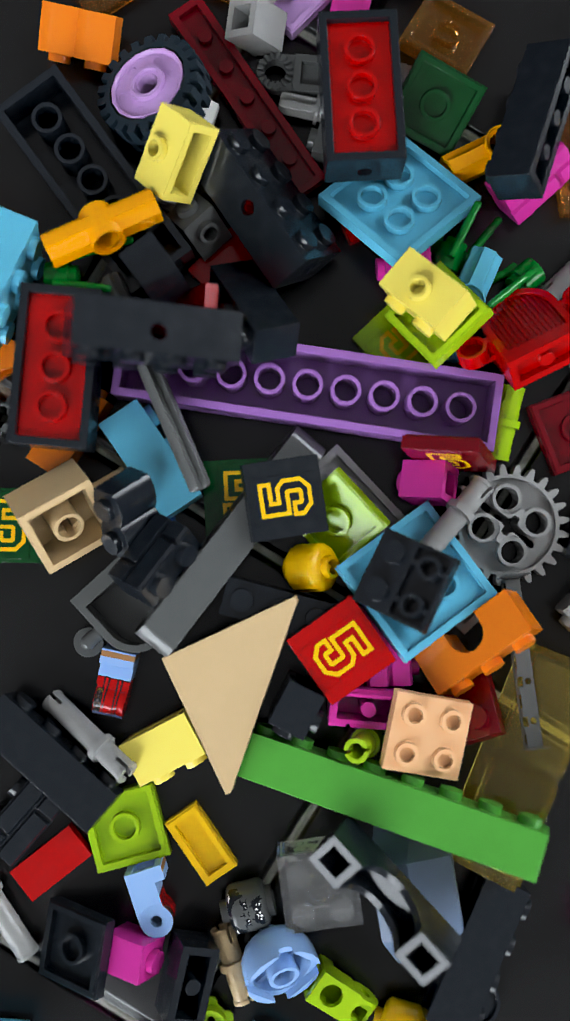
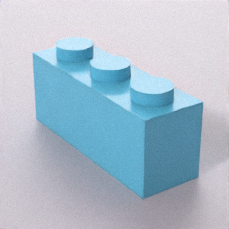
[98,399,203,519]

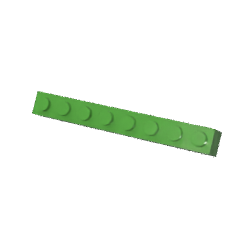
[237,722,549,884]

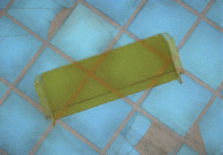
[452,643,570,893]

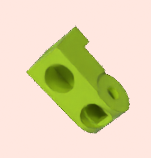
[304,953,378,1021]

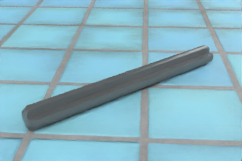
[101,272,210,492]

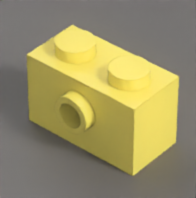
[134,102,220,204]
[378,247,477,342]
[118,708,208,787]

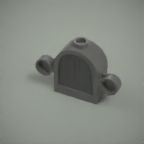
[70,557,160,657]

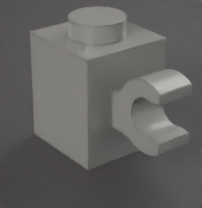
[225,0,288,56]

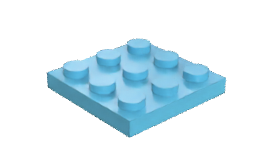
[318,137,481,267]
[334,500,498,663]

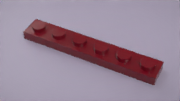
[168,0,324,195]

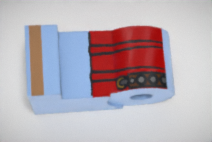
[92,643,141,719]
[124,856,176,938]

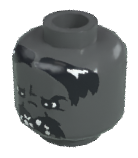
[219,877,277,934]

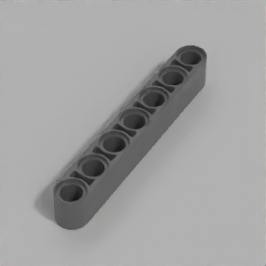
[134,425,326,657]

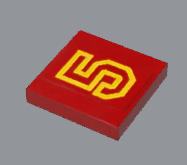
[286,595,396,705]

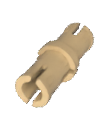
[210,923,254,1007]

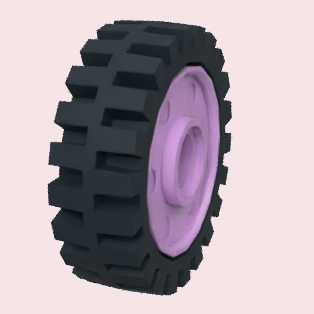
[97,34,212,152]

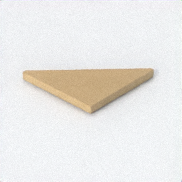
[162,595,299,794]

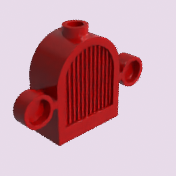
[456,287,570,391]

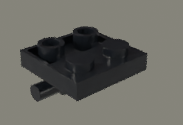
[352,527,461,635]

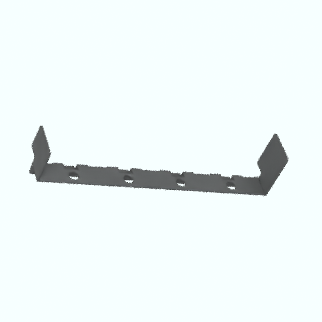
[497,572,552,750]

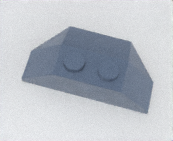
[372,826,464,963]

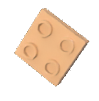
[379,687,474,781]

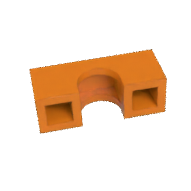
[414,589,543,697]

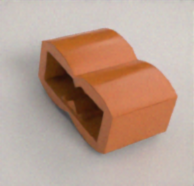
[38,0,123,72]

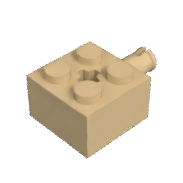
[3,458,124,575]

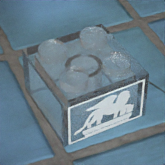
[277,836,364,934]

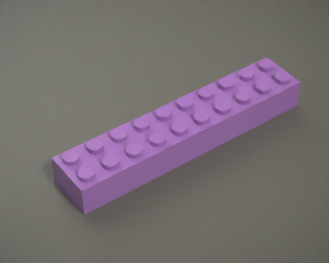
[110,343,505,452]

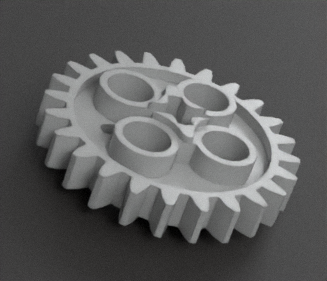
[456,464,570,586]

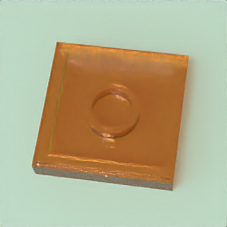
[399,0,495,75]

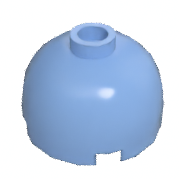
[241,924,320,1004]

